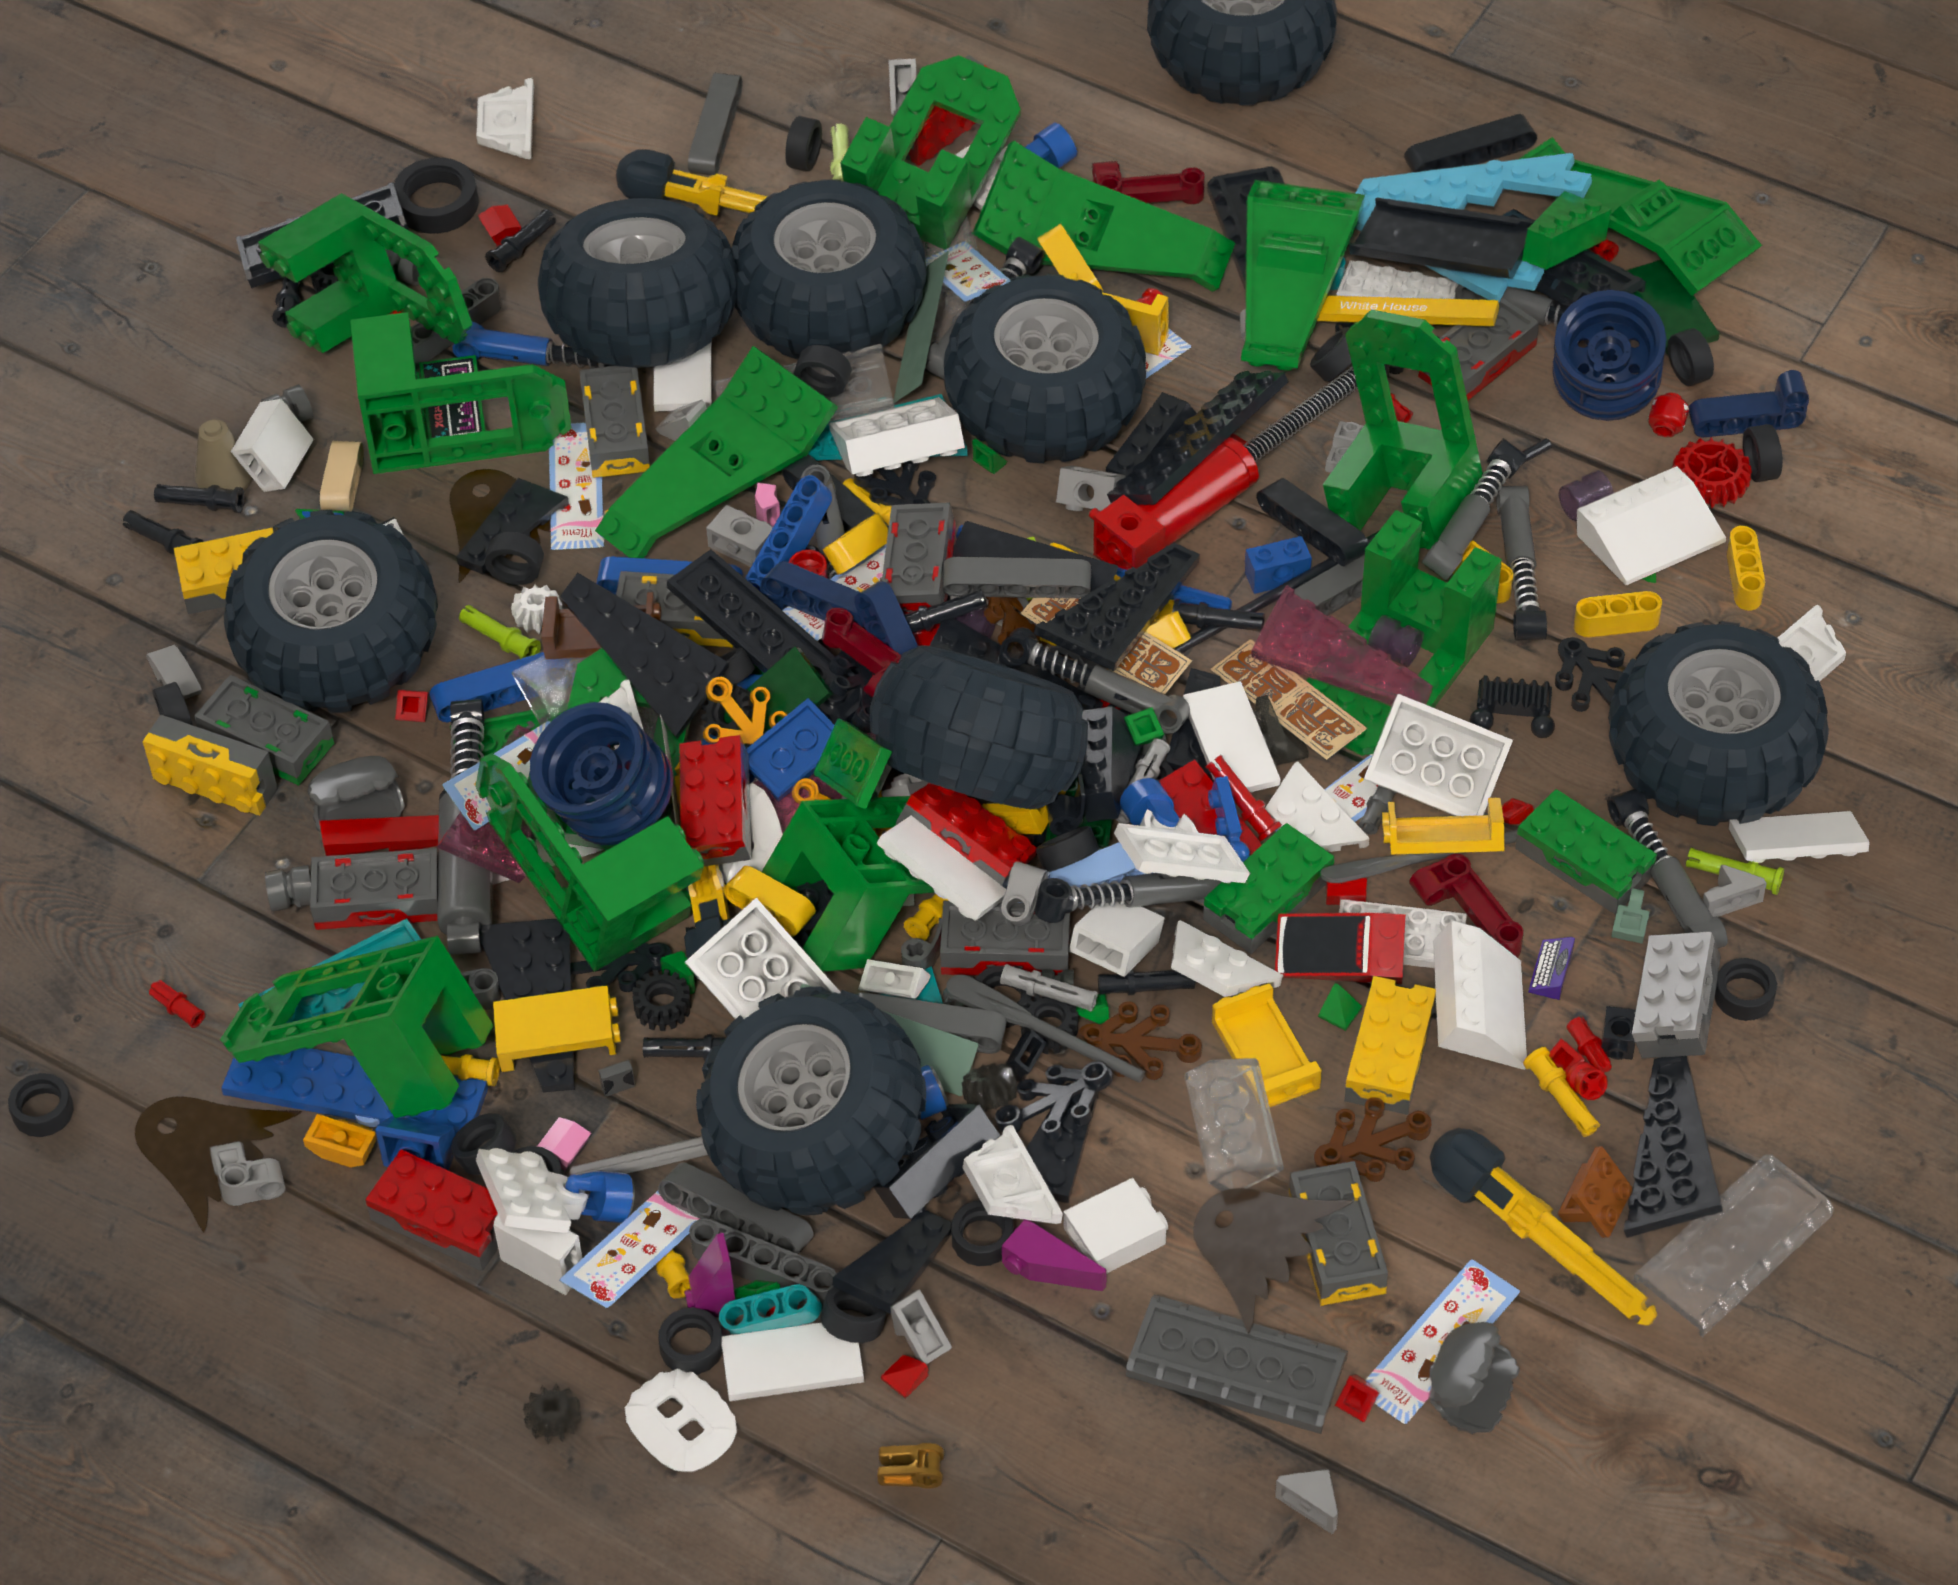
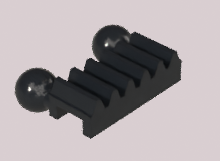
[1469,675,1555,738]

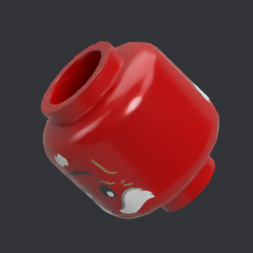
[1648,392,1689,438]

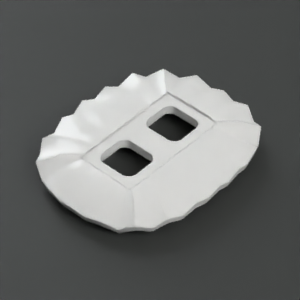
[718,783,783,883]
[625,1368,737,1472]

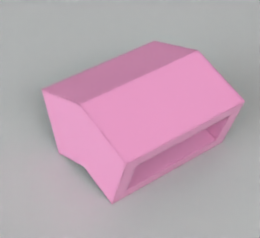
[755,483,780,527]
[537,1117,591,1171]

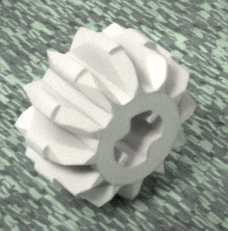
[511,584,563,634]

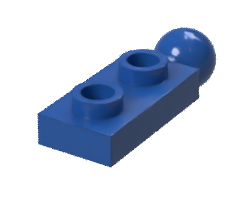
[1208,776,1250,862]

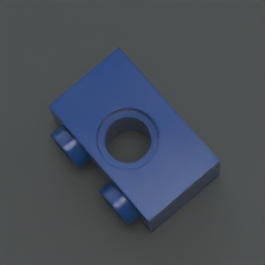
[1245,536,1312,594]

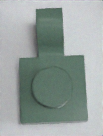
[1611,888,1650,944]

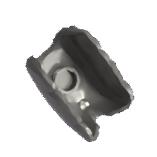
[307,756,405,832]
[1429,1322,1520,1434]

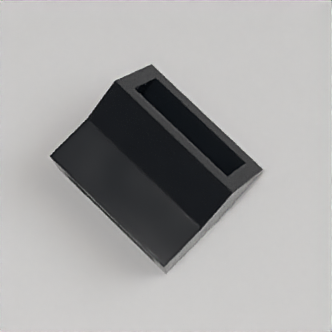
[1004,1030,1047,1082]

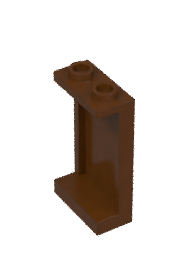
[541,592,662,660]

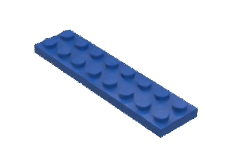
[221,1048,488,1135]

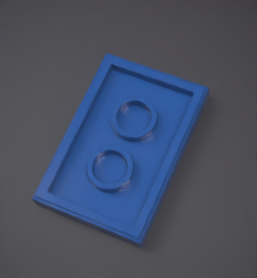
[746,698,835,801]

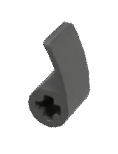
[901,917,942,970]

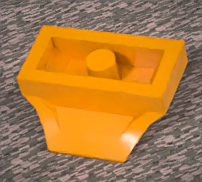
[303,1114,377,1168]

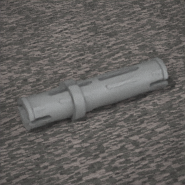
[1115,739,1170,824]
[1000,964,1098,1012]

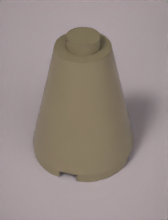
[195,420,252,491]

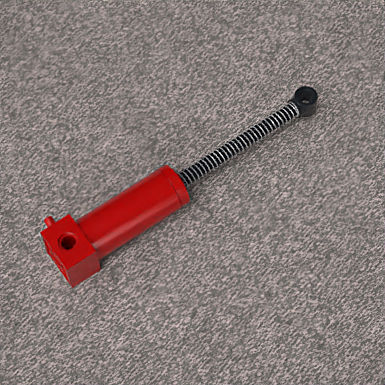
[1089,364,1390,570]

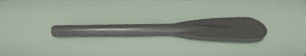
[1321,829,1518,883]
[946,975,1145,1083]

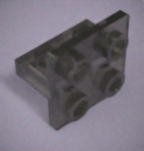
[1253,695,1309,766]

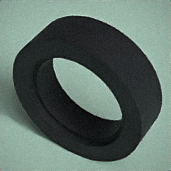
[394,157,478,234]

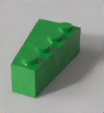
[1522,191,1612,270]

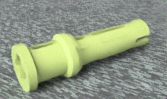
[830,124,849,182]

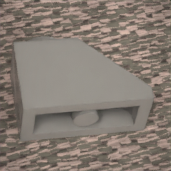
[889,59,917,115]

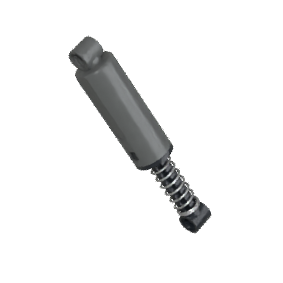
[437,699,494,955]

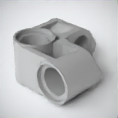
[1001,861,1050,926]
[210,1141,286,1206]

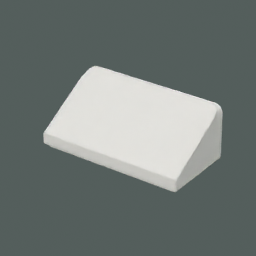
[858,959,931,1000]

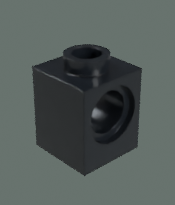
[1601,1006,1636,1060]

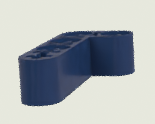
[1689,370,1809,437]
[760,561,865,628]
[854,581,918,656]

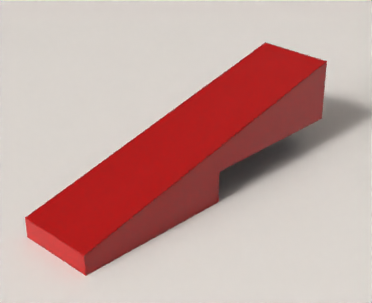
[319,815,439,856]

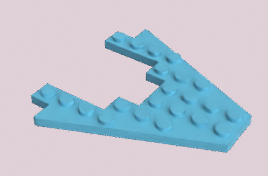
[1355,153,1592,301]

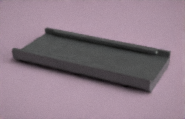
[1126,1294,1348,1434]

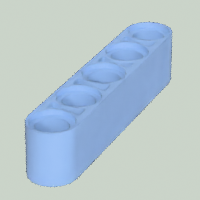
[1016,842,1146,903]

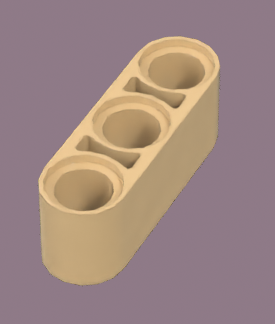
[320,441,364,512]

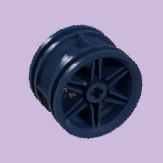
[1552,290,1666,421]
[530,702,673,845]

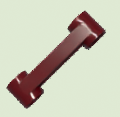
[1092,161,1205,204]
[822,608,901,698]
[1409,854,1523,958]

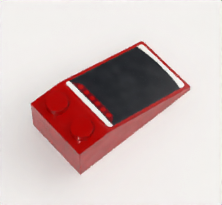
[1275,913,1406,984]

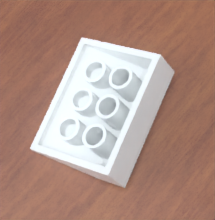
[829,397,965,476]
[1577,466,1726,585]
[1364,694,1513,816]
[684,898,841,1019]
[1433,920,1527,1070]

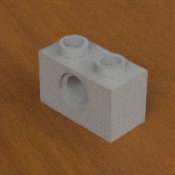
[1056,465,1125,511]
[706,505,773,567]

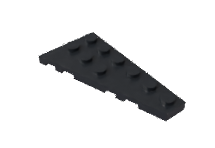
[1034,542,1200,671]
[479,918,575,1093]
[1624,1056,1724,1238]

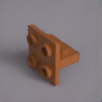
[1557,1146,1632,1238]

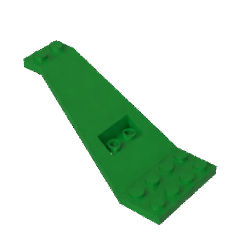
[1518,137,1762,296]
[972,140,1235,292]
[1241,180,1365,370]
[595,346,839,558]

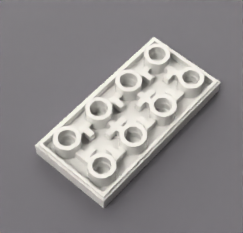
[1337,261,1458,299]
[654,342,712,411]
[1183,681,1281,792]
[1729,811,1869,863]
[877,816,1006,921]
[1339,900,1467,968]
[722,1323,864,1401]

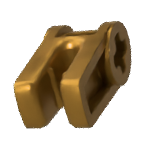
[877,1443,944,1489]

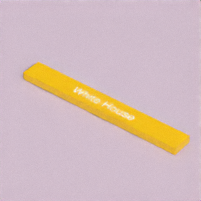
[1317,296,1499,326]

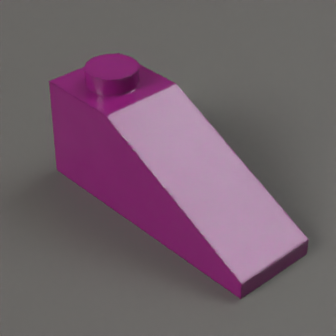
[1002,1220,1106,1291]
[684,1233,735,1318]

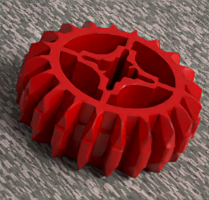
[1672,437,1752,508]

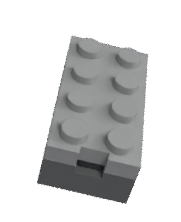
[1632,932,1721,1058]

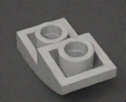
[1325,421,1363,472]
[146,645,202,699]
[881,773,929,797]

